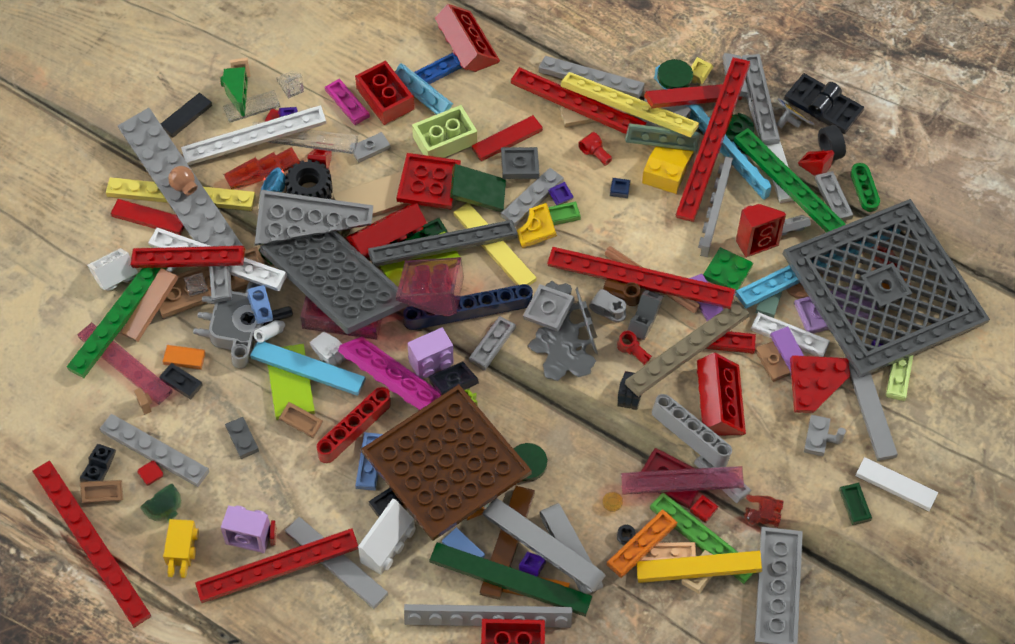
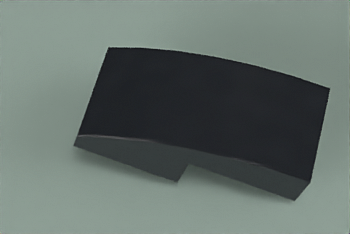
[80,444,116,482]

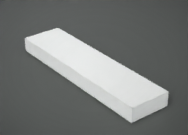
[751,312,830,357]
[855,457,938,511]

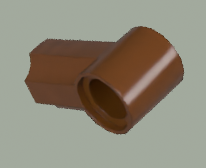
[603,279,641,306]

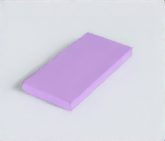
[794,285,879,334]

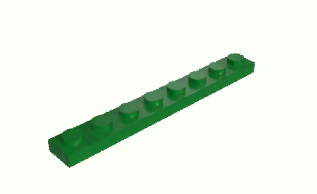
[734,128,846,233]
[67,267,168,378]

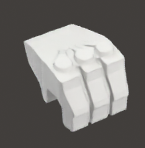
[309,332,347,367]

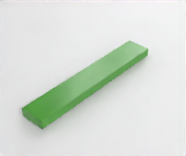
[650,493,754,584]

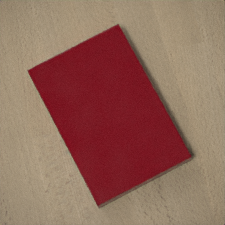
[636,448,708,509]

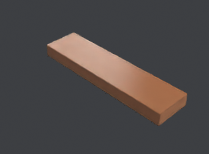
[121,268,178,342]

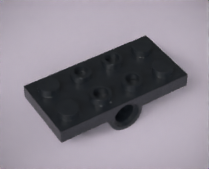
[784,73,864,134]

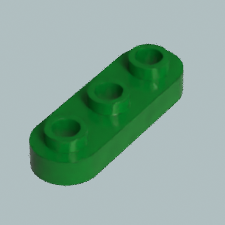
[850,163,880,212]

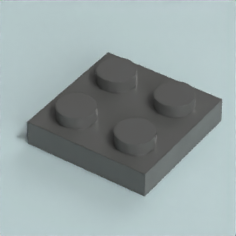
[501,147,540,179]

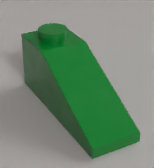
[220,67,248,116]

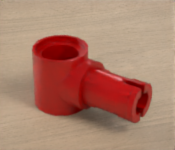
[578,132,612,166]
[617,330,652,365]

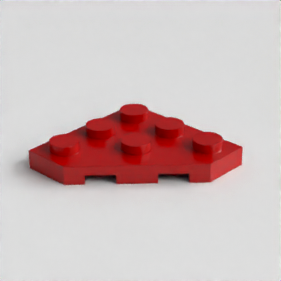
[790,355,850,413]

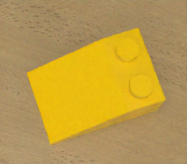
[642,146,694,194]

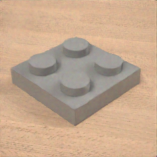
[523,284,575,331]

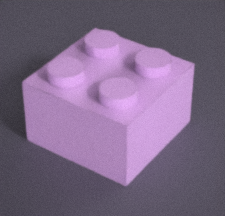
[407,327,454,379]
[221,505,270,553]

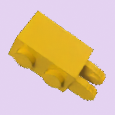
[163,519,199,578]

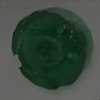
[140,483,182,522]

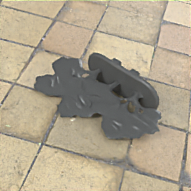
[528,281,598,381]

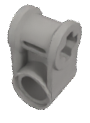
[589,289,626,323]

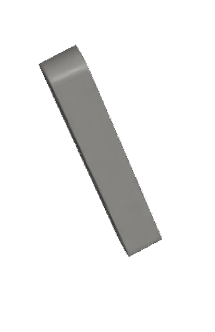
[482,498,606,592]

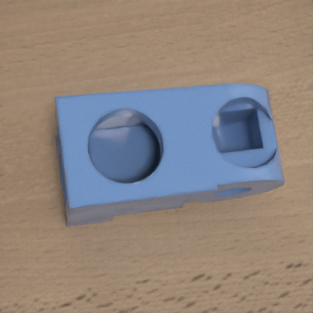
[247,285,273,324]

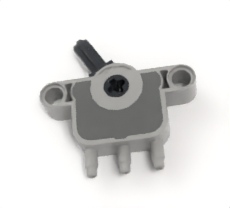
[193,282,293,368]

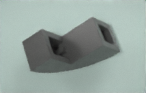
[628,289,664,340]

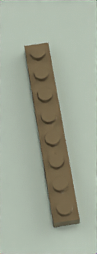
[625,301,750,397]

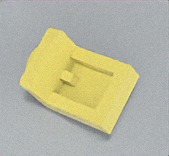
[691,57,713,84]

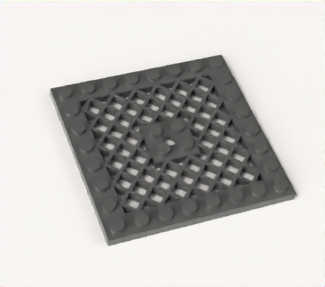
[782,199,990,378]

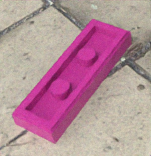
[325,78,370,125]

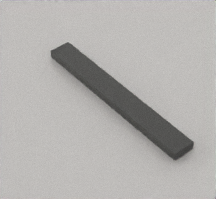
[368,220,518,267]

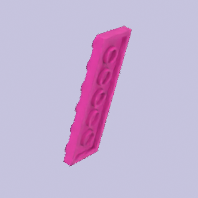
[338,336,441,410]

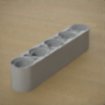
[652,394,732,468]
[539,503,603,594]

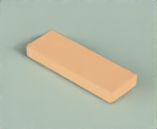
[640,542,696,561]

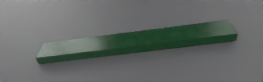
[429,542,593,617]

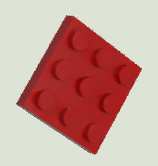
[396,153,461,210]

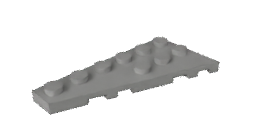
[254,190,373,246]

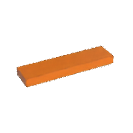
[606,509,678,578]

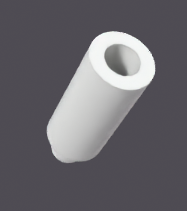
[254,320,285,343]

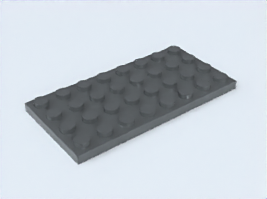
[260,231,411,334]

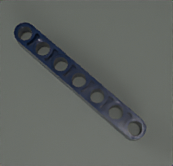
[403,284,533,330]

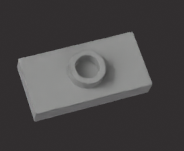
[350,132,391,163]

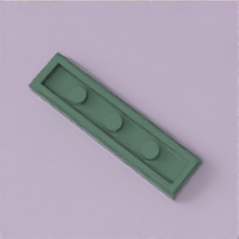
[625,123,700,151]

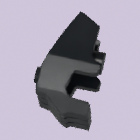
[617,371,642,410]

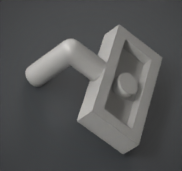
[804,415,846,456]

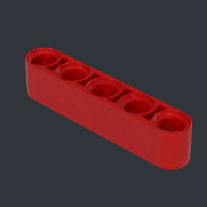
[316,387,391,463]

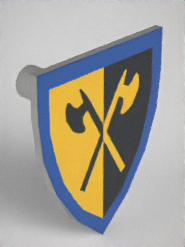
[776,98,814,128]

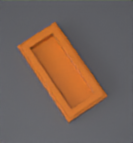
[163,345,206,370]

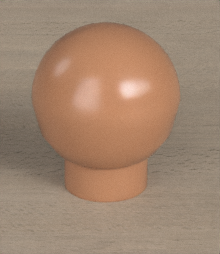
[168,166,198,196]

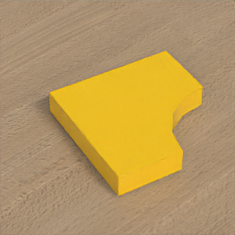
[516,203,557,248]

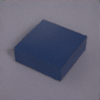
[610,178,631,199]

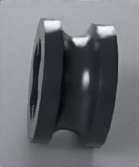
[617,524,636,545]

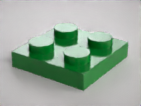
[703,247,754,293]

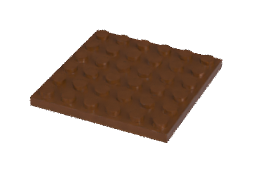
[361,385,532,541]

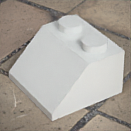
[87,248,138,291]

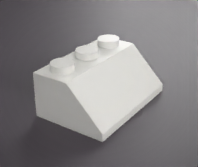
[358,499,416,575]

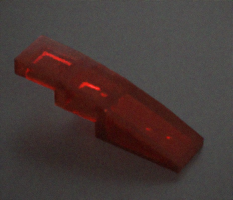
[223,147,300,189]

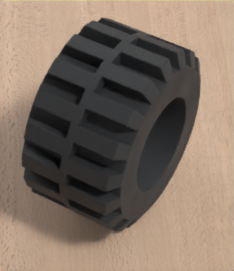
[285,160,333,199]

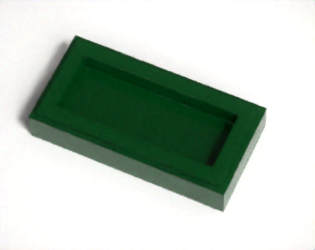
[839,483,872,525]

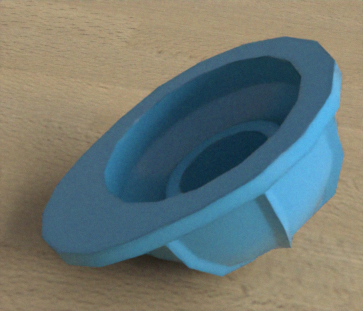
[260,168,286,194]

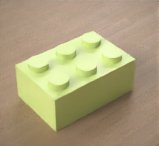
[412,105,477,158]

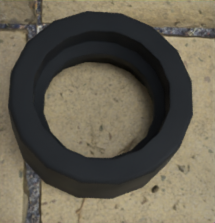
[818,125,846,161]

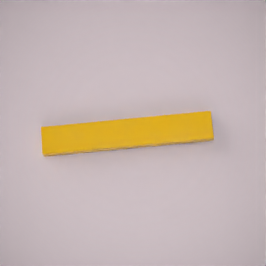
[637,551,762,583]

